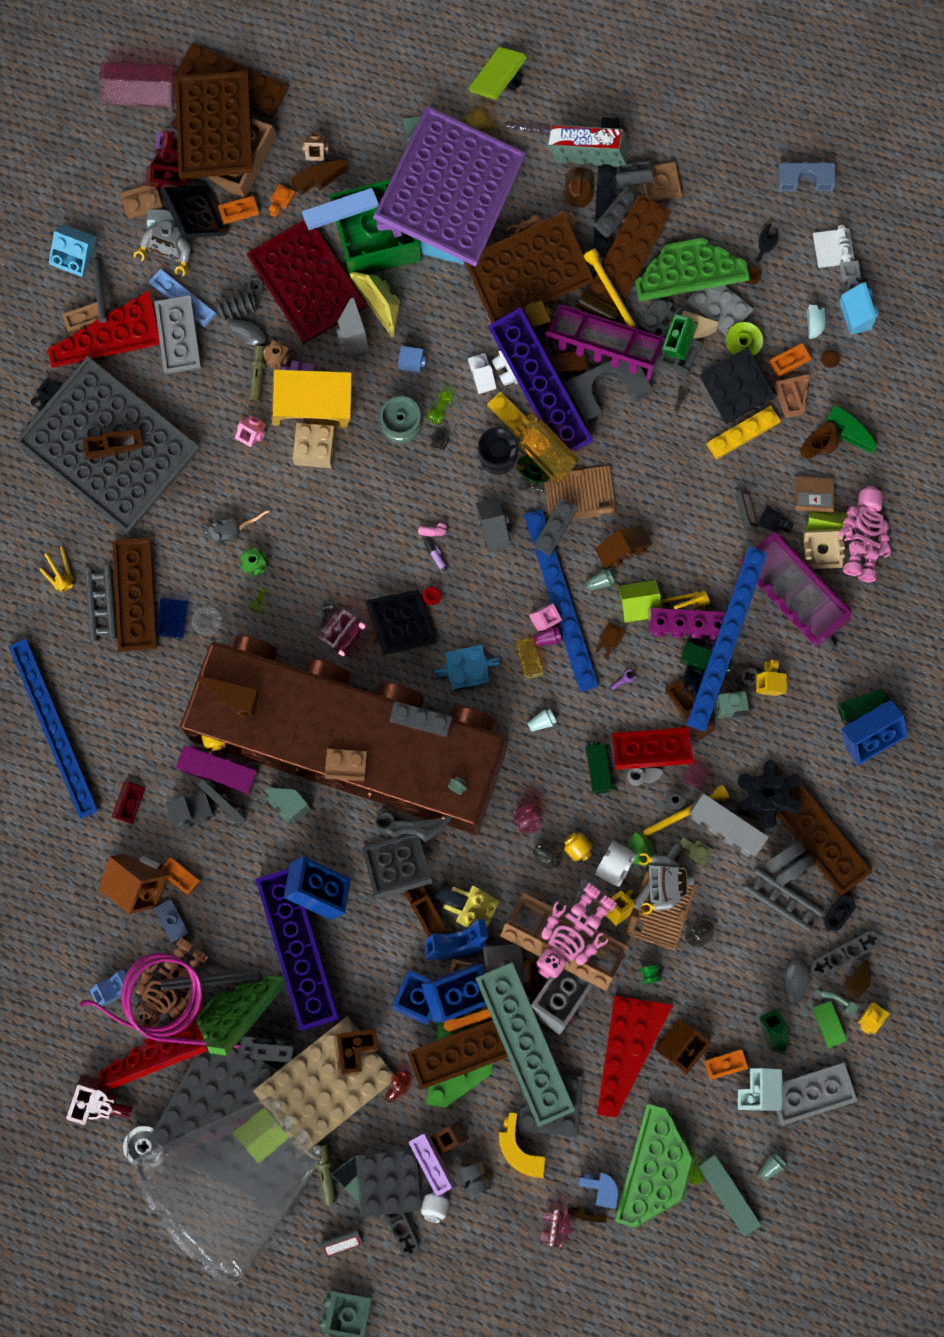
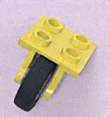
[436,886,499,928]

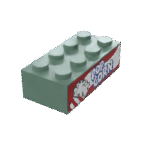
[548,125,630,167]

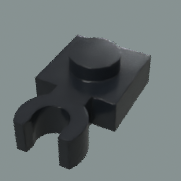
[30,377,61,411]
[682,665,704,697]

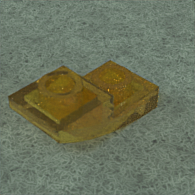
[515,636,544,681]

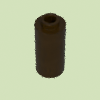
[577,291,620,322]

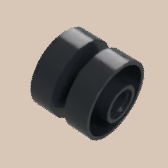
[478,427,518,475]

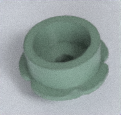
[448,777,467,795]

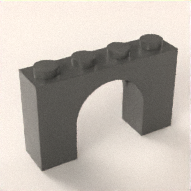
[565,350,652,425]

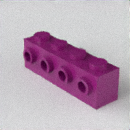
[647,608,725,640]
[176,745,258,795]

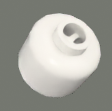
[421,1191,449,1223]

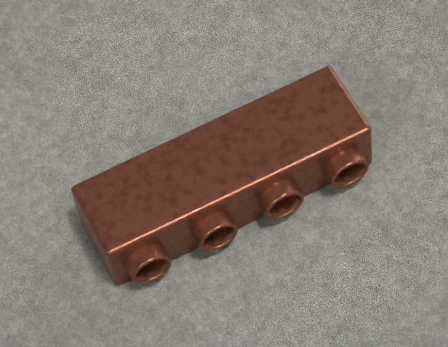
[180,634,506,835]

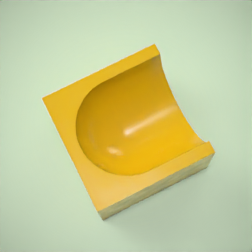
[272,370,351,428]

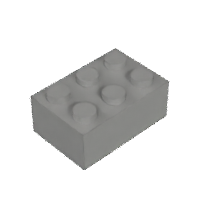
[531,969,593,1035]

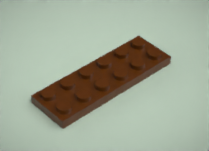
[176,42,289,118]
[588,194,672,307]
[112,538,157,653]
[777,784,872,897]
[407,1020,508,1090]

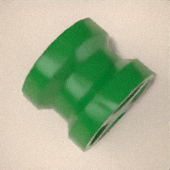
[640,965,662,984]

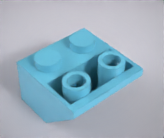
[49,224,97,277]
[839,282,878,335]

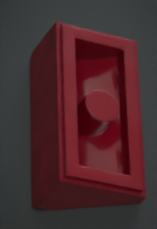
[111,781,145,824]

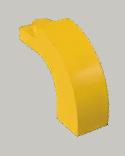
[499,1112,545,1178]

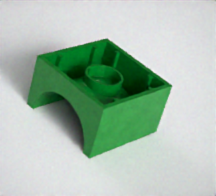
[329,179,421,279]

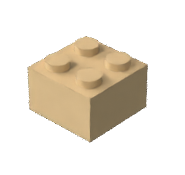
[292,423,336,468]

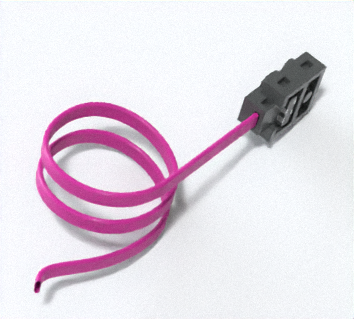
[80,953,293,1063]

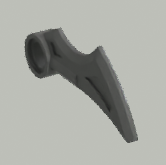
[375,812,452,842]

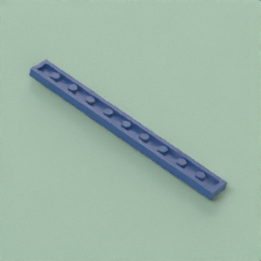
[524,509,598,693]
[686,546,767,732]
[8,638,99,819]

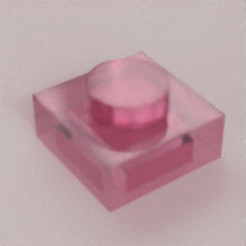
[682,764,708,790]

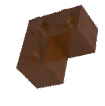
[595,525,652,569]
[334,1029,379,1077]

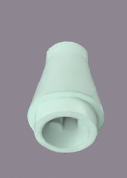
[527,709,557,732]

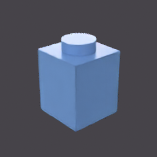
[398,346,427,373]

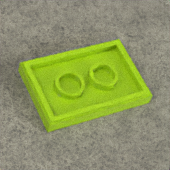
[468,47,527,100]

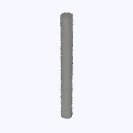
[634,844,682,909]

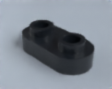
[823,895,856,932]

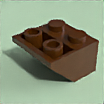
[655,1019,712,1075]

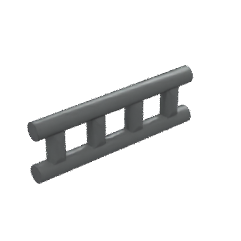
[85,565,117,642]
[743,867,824,933]

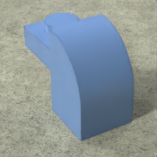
[90,969,130,1006]
[578,1173,618,1209]

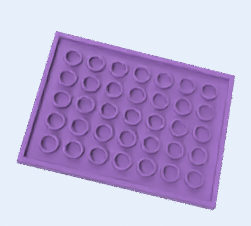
[373,106,526,267]

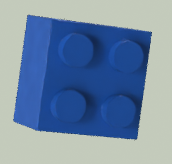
[390,970,431,1025]

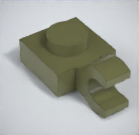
[678,837,714,867]

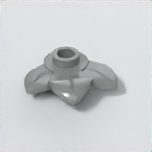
[627,767,663,786]

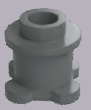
[664,791,685,812]

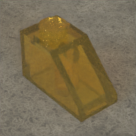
[461,106,492,133]

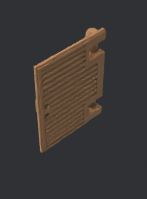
[544,465,617,520]
[625,868,697,951]

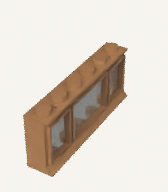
[500,892,629,991]

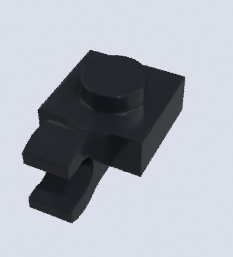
[758,507,794,533]

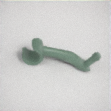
[817,989,859,1016]

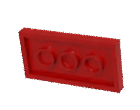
[612,727,693,770]

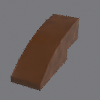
[290,160,349,196]
[549,351,589,378]
[82,429,143,460]
[665,679,715,741]
[403,886,446,937]

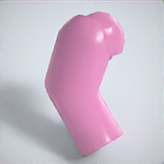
[418,523,447,537]

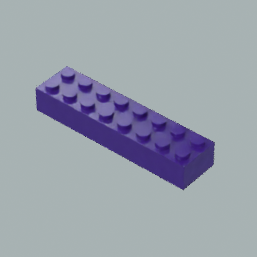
[488,307,595,460]
[255,869,340,1032]

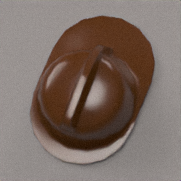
[564,167,594,208]
[800,422,842,459]

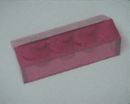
[99,62,176,108]

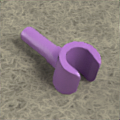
[610,669,636,690]

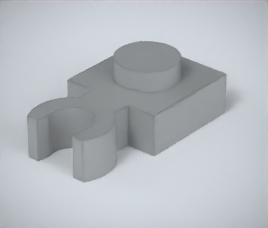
[839,260,861,292]

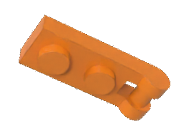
[444,1006,492,1032]

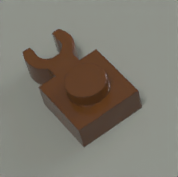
[596,622,626,658]

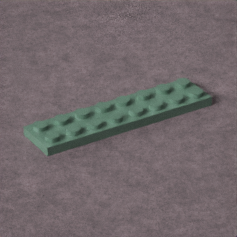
[475,962,575,1127]

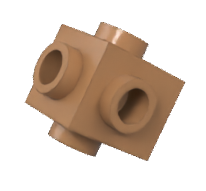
[302,133,329,161]
[263,340,291,370]

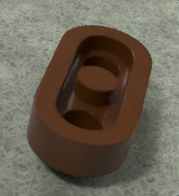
[524,957,543,998]

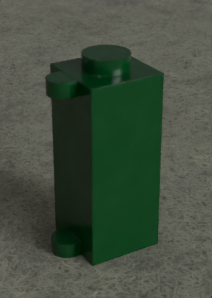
[680,639,732,674]
[837,689,890,725]
[585,742,617,795]
[759,1008,791,1053]

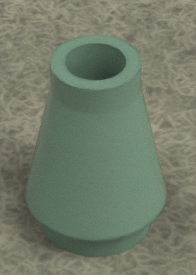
[585,569,615,591]
[757,1152,787,1182]

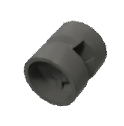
[458,1161,491,1197]

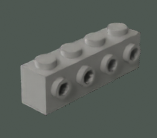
[688,793,768,857]

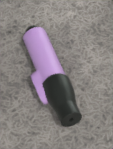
[424,539,447,571]

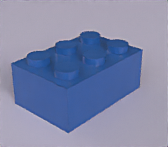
[841,700,908,765]
[284,856,351,920]
[422,964,486,1022]

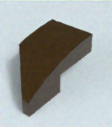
[842,958,871,1000]
[568,1207,606,1223]

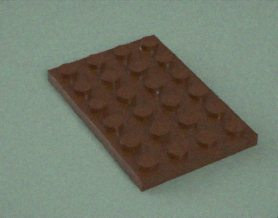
[175,71,253,179]
[464,212,594,324]

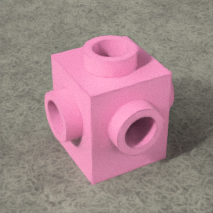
[235,415,266,447]

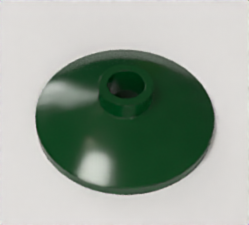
[516,455,553,483]

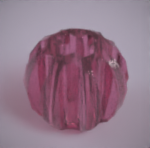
[514,805,541,834]

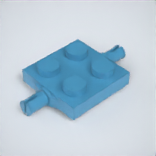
[435,645,500,690]

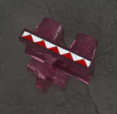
[540,1209,575,1248]

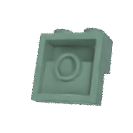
[318,1290,371,1337]

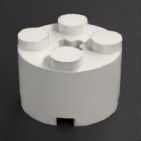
[595,840,637,887]
[123,1126,167,1167]

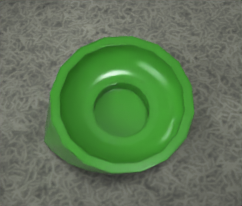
[627,832,655,865]

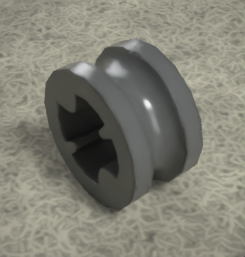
[741,668,758,686]

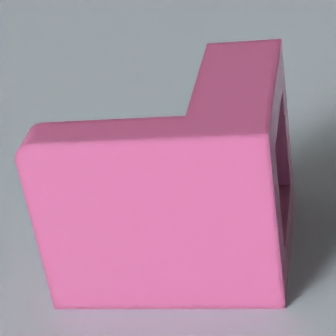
[529,604,562,632]

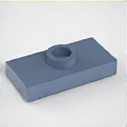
[153,899,189,943]

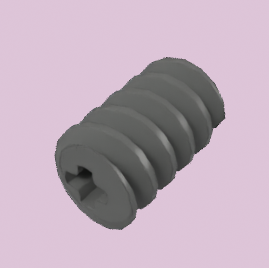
[216,290,256,321]

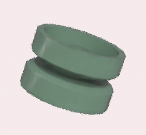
[379,396,422,443]

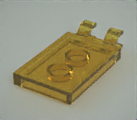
[513,411,579,485]

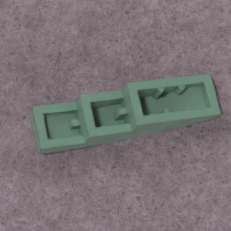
[698,1154,761,1237]

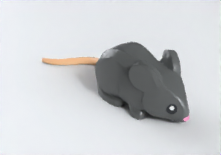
[202,510,270,545]

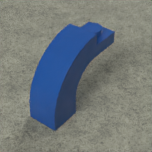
[425,919,488,960]

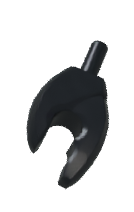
[756,224,779,261]

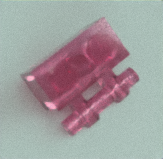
[316,607,365,656]

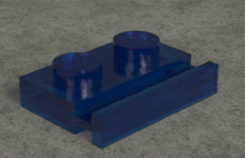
[155,598,189,639]

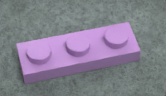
[409,1132,455,1196]

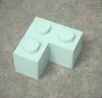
[738,1068,783,1111]

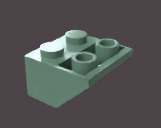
[265,788,311,825]

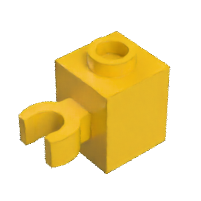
[756,660,788,696]
[607,890,637,926]
[857,1002,890,1034]

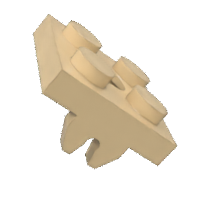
[804,529,845,569]

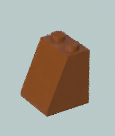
[98,854,168,914]

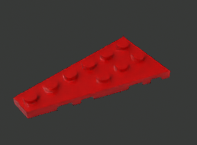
[47,290,160,368]
[597,996,673,1118]
[98,1000,208,1091]

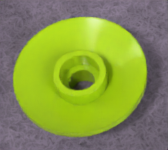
[726,322,763,356]

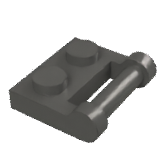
[657,339,703,378]

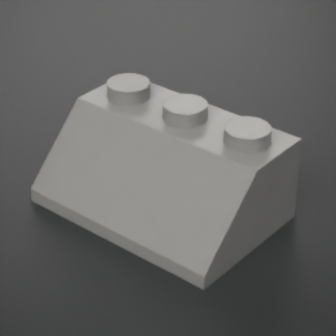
[336,298,369,357]

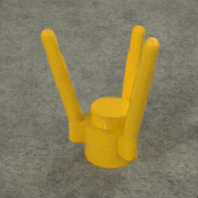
[40,546,74,592]
[661,591,710,611]

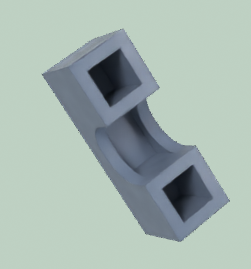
[777,161,835,191]

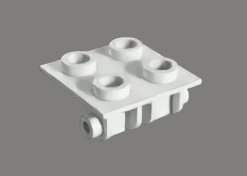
[813,225,855,268]

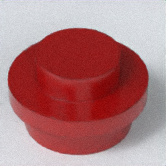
[422,586,441,606]

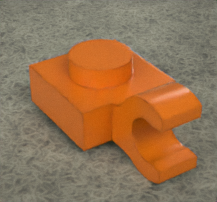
[269,184,296,218]

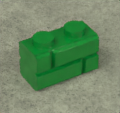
[662,315,697,360]

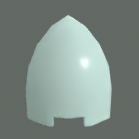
[147,210,176,229]
[807,305,826,339]

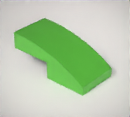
[812,1001,846,1048]

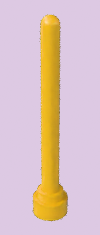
[584,248,636,328]
[643,784,730,836]

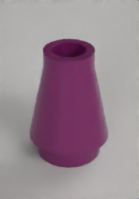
[533,626,563,647]

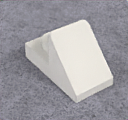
[468,353,496,394]

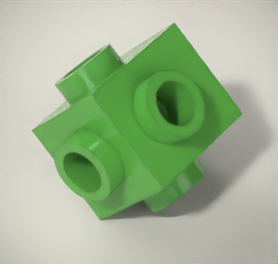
[239,547,268,578]

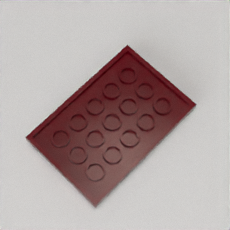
[246,220,367,345]

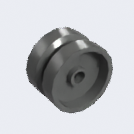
[765,841,817,887]

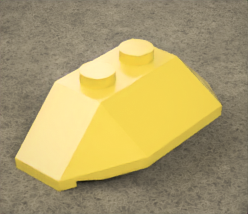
[350,272,400,337]

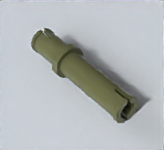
[248,346,266,403]
[314,1143,336,1206]

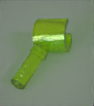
[248,588,266,613]

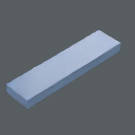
[302,188,379,230]
[149,269,217,328]

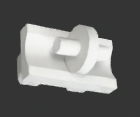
[492,350,518,386]

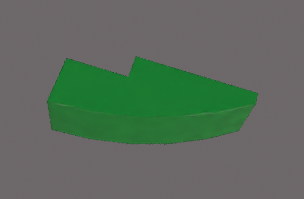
[826,405,877,454]

